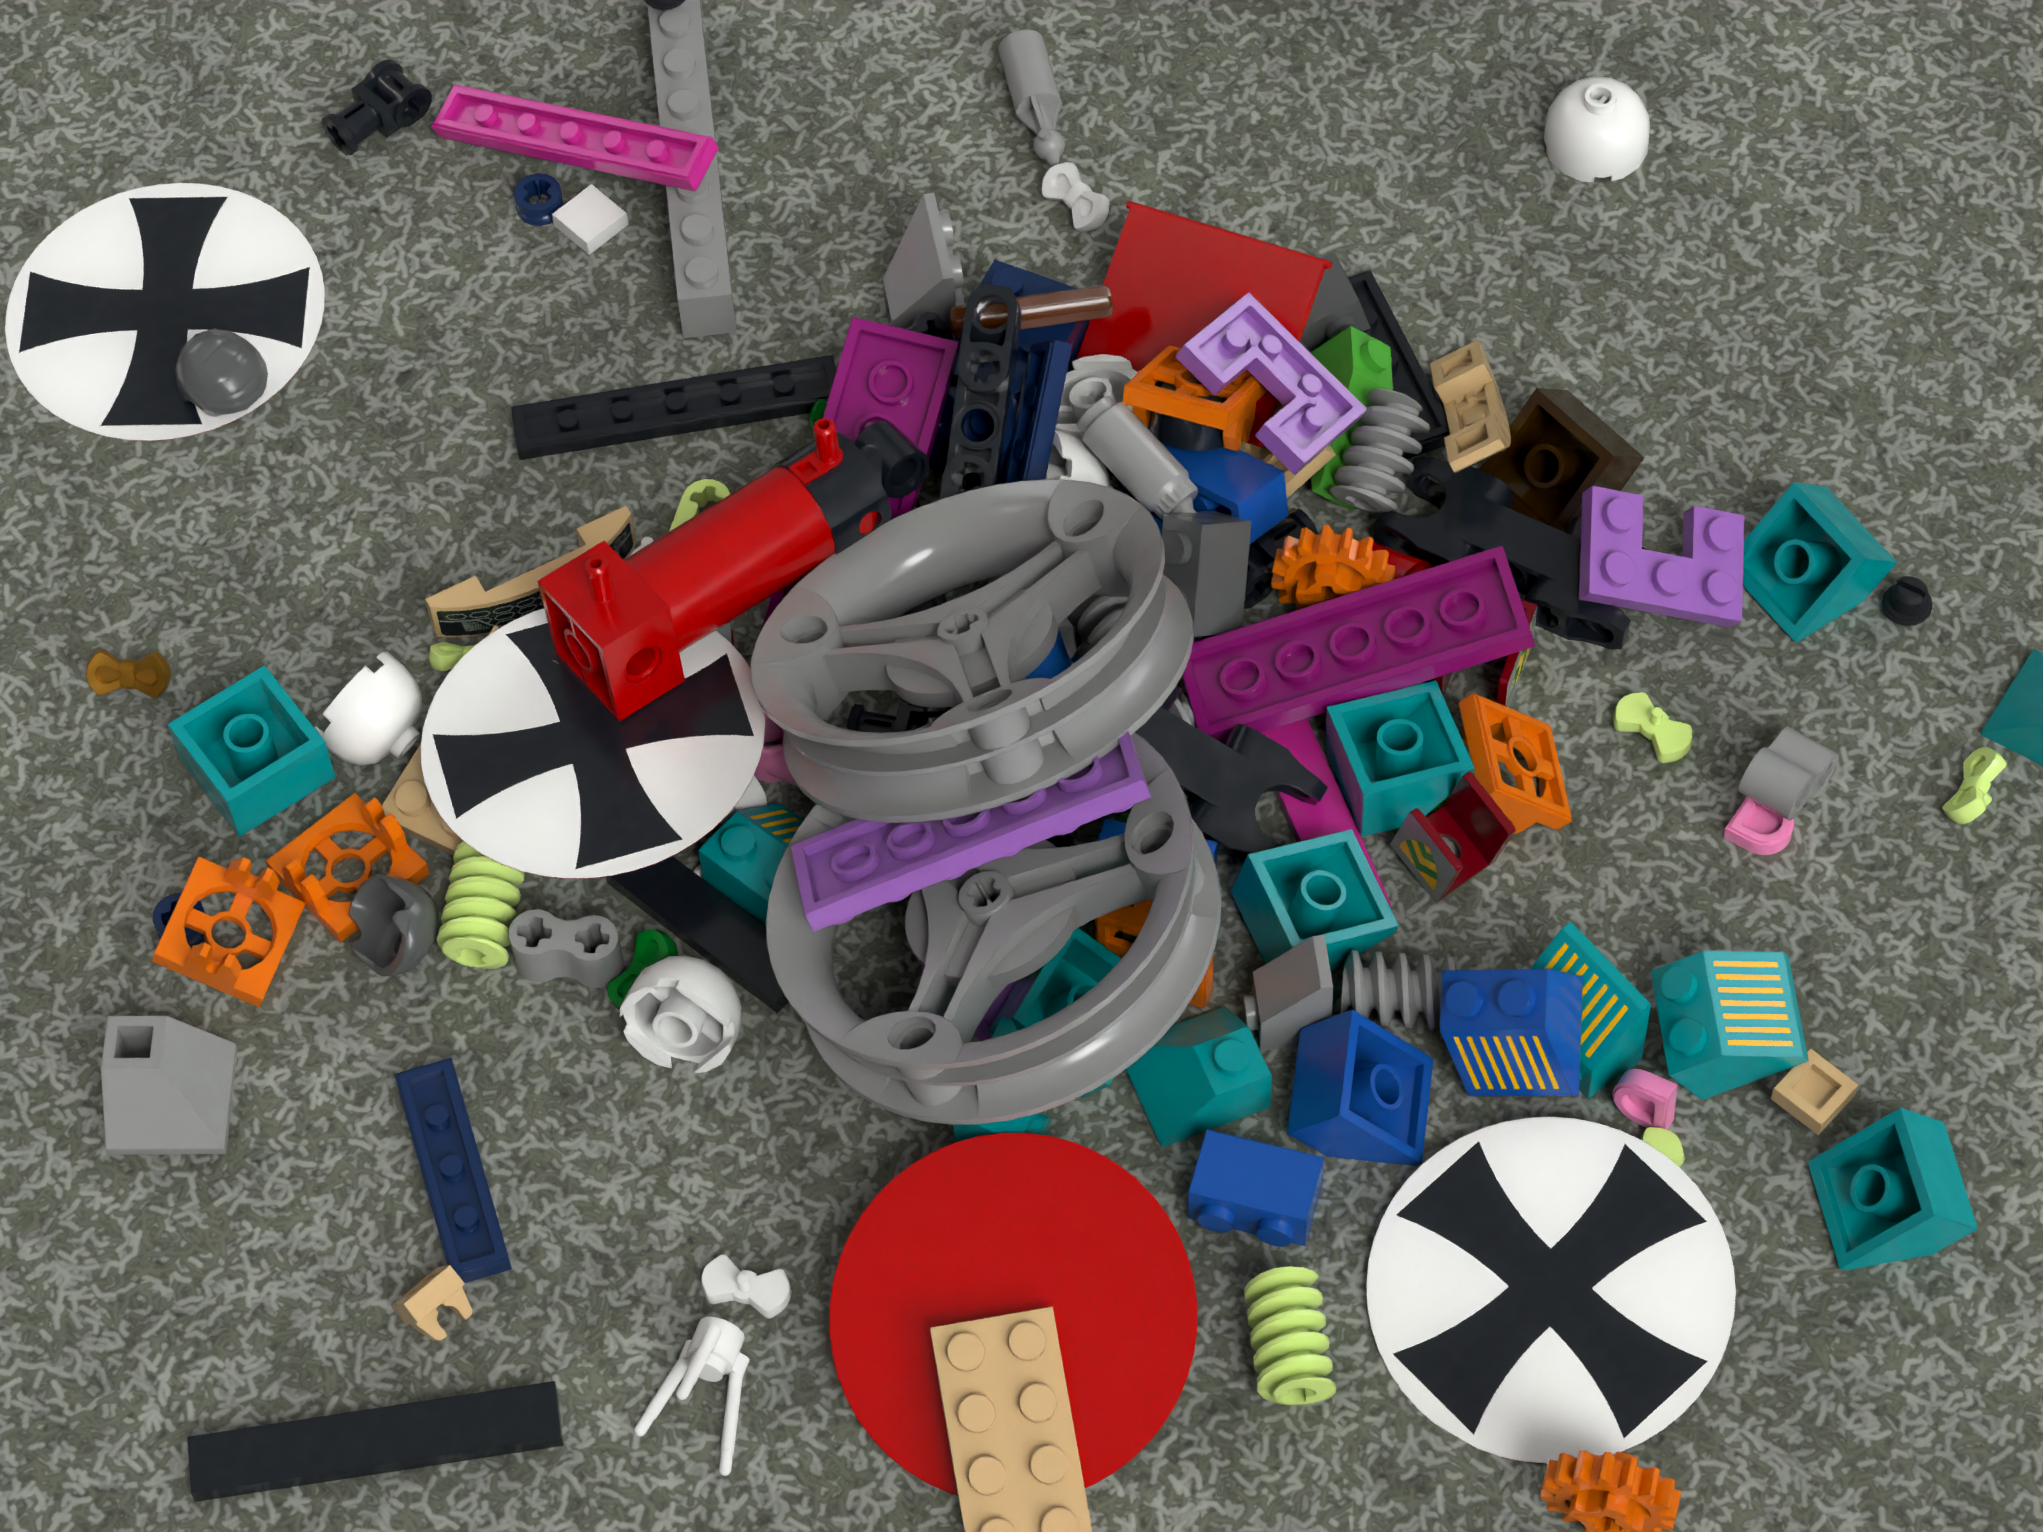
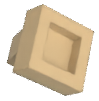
[1771,1049,1859,1135]
[391,1265,472,1341]

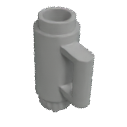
[1077,396,1199,520]

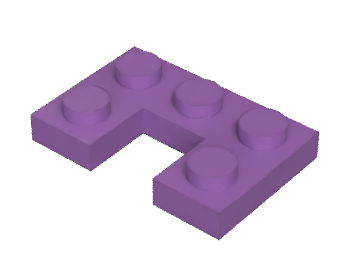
[1175,292,1367,475]
[1579,486,1744,627]

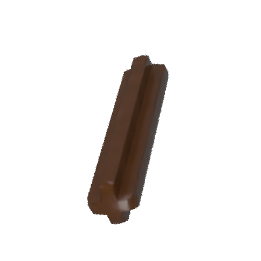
[950,285,1113,339]

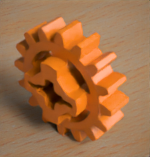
[1271,525,1396,611]
[1540,1450,1681,1532]

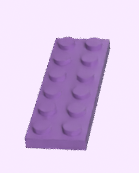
[791,731,1151,932]

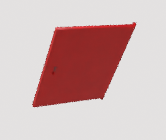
[1072,201,1332,448]

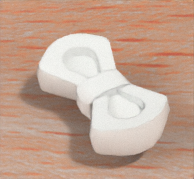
[1042,162,1109,232]
[701,1254,792,1319]

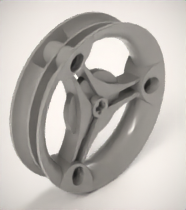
[750,479,1194,823]
[766,722,1222,1125]

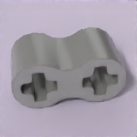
[1738,726,1839,821]
[509,909,624,988]

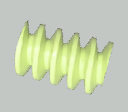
[437,841,525,969]
[1244,1266,1336,1405]

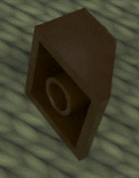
[1479,388,1645,532]

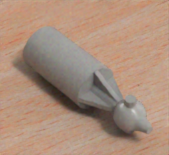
[998,30,1065,167]

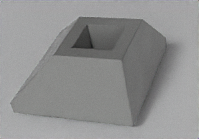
[883,192,965,331]
[101,1016,238,1155]

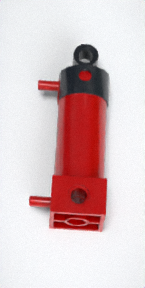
[537,418,929,722]

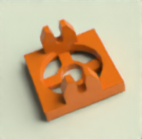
[1458,693,1572,835]
[266,793,430,943]
[151,857,306,1008]

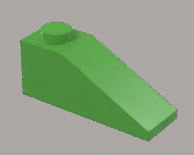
[1310,326,1393,510]

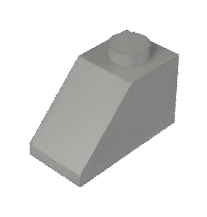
[1242,935,1333,1051]

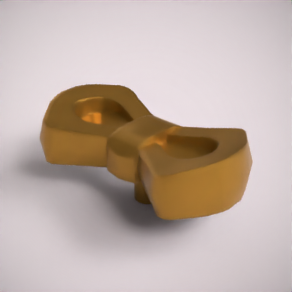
[86,648,171,698]

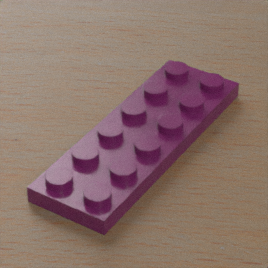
[761,317,960,630]
[1183,545,1535,744]

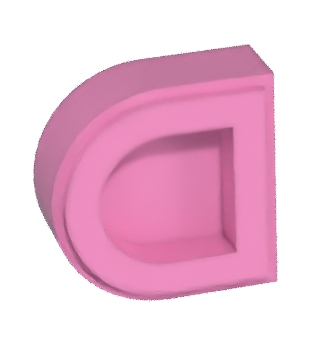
[1724,797,1794,855]
[1612,1069,1678,1130]

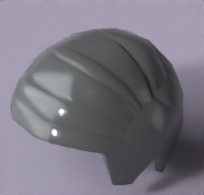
[175,329,268,417]
[348,873,439,976]

